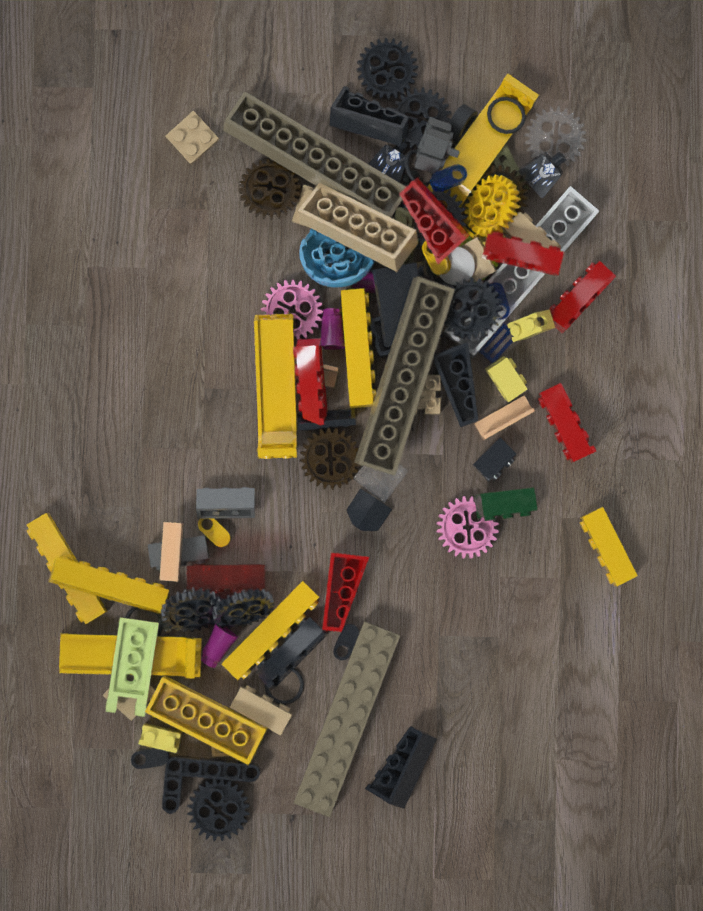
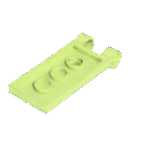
[106,617,159,717]

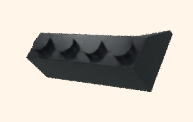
[329,86,409,146]
[433,342,480,428]
[255,618,328,689]
[365,726,437,809]

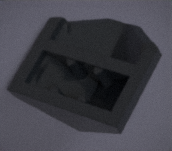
[346,488,392,531]

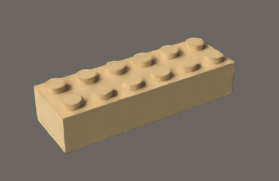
[298,182,418,272]

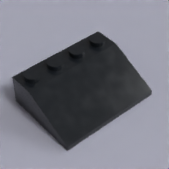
[372,261,443,347]

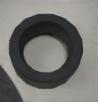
[449,104,478,143]

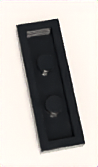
[297,408,356,431]

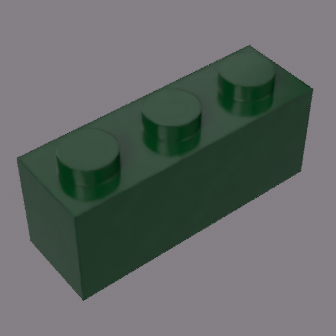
[474,487,538,521]

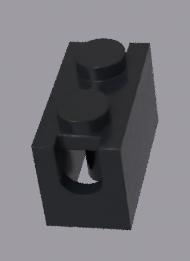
[472,438,516,481]

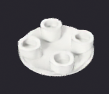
[439,247,475,285]

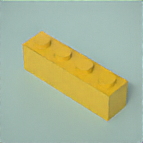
[580,507,638,586]

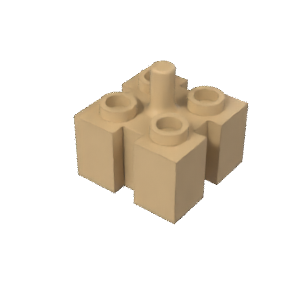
[415,375,441,415]

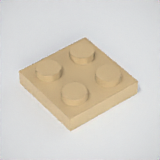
[165,111,219,165]

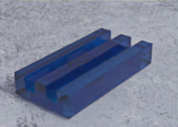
[478,323,514,364]

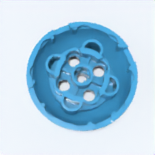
[300,229,375,288]

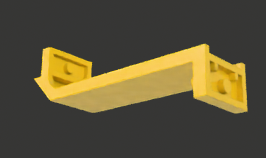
[428,74,539,208]
[254,314,297,459]
[59,633,202,678]

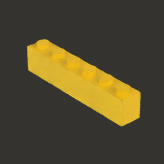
[26,513,108,624]
[49,556,169,614]
[222,581,319,680]

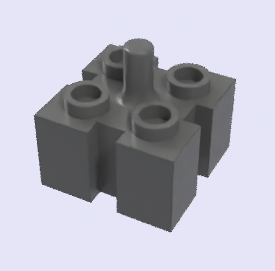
[415,117,460,175]

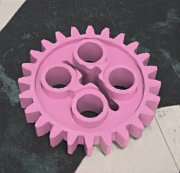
[261,280,323,341]
[436,496,499,559]

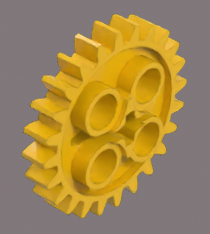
[464,175,521,237]

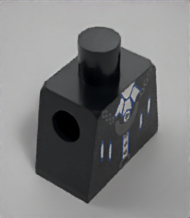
[368,142,408,183]
[518,152,566,198]

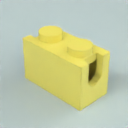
[507,310,555,342]
[485,356,527,402]
[139,723,182,753]

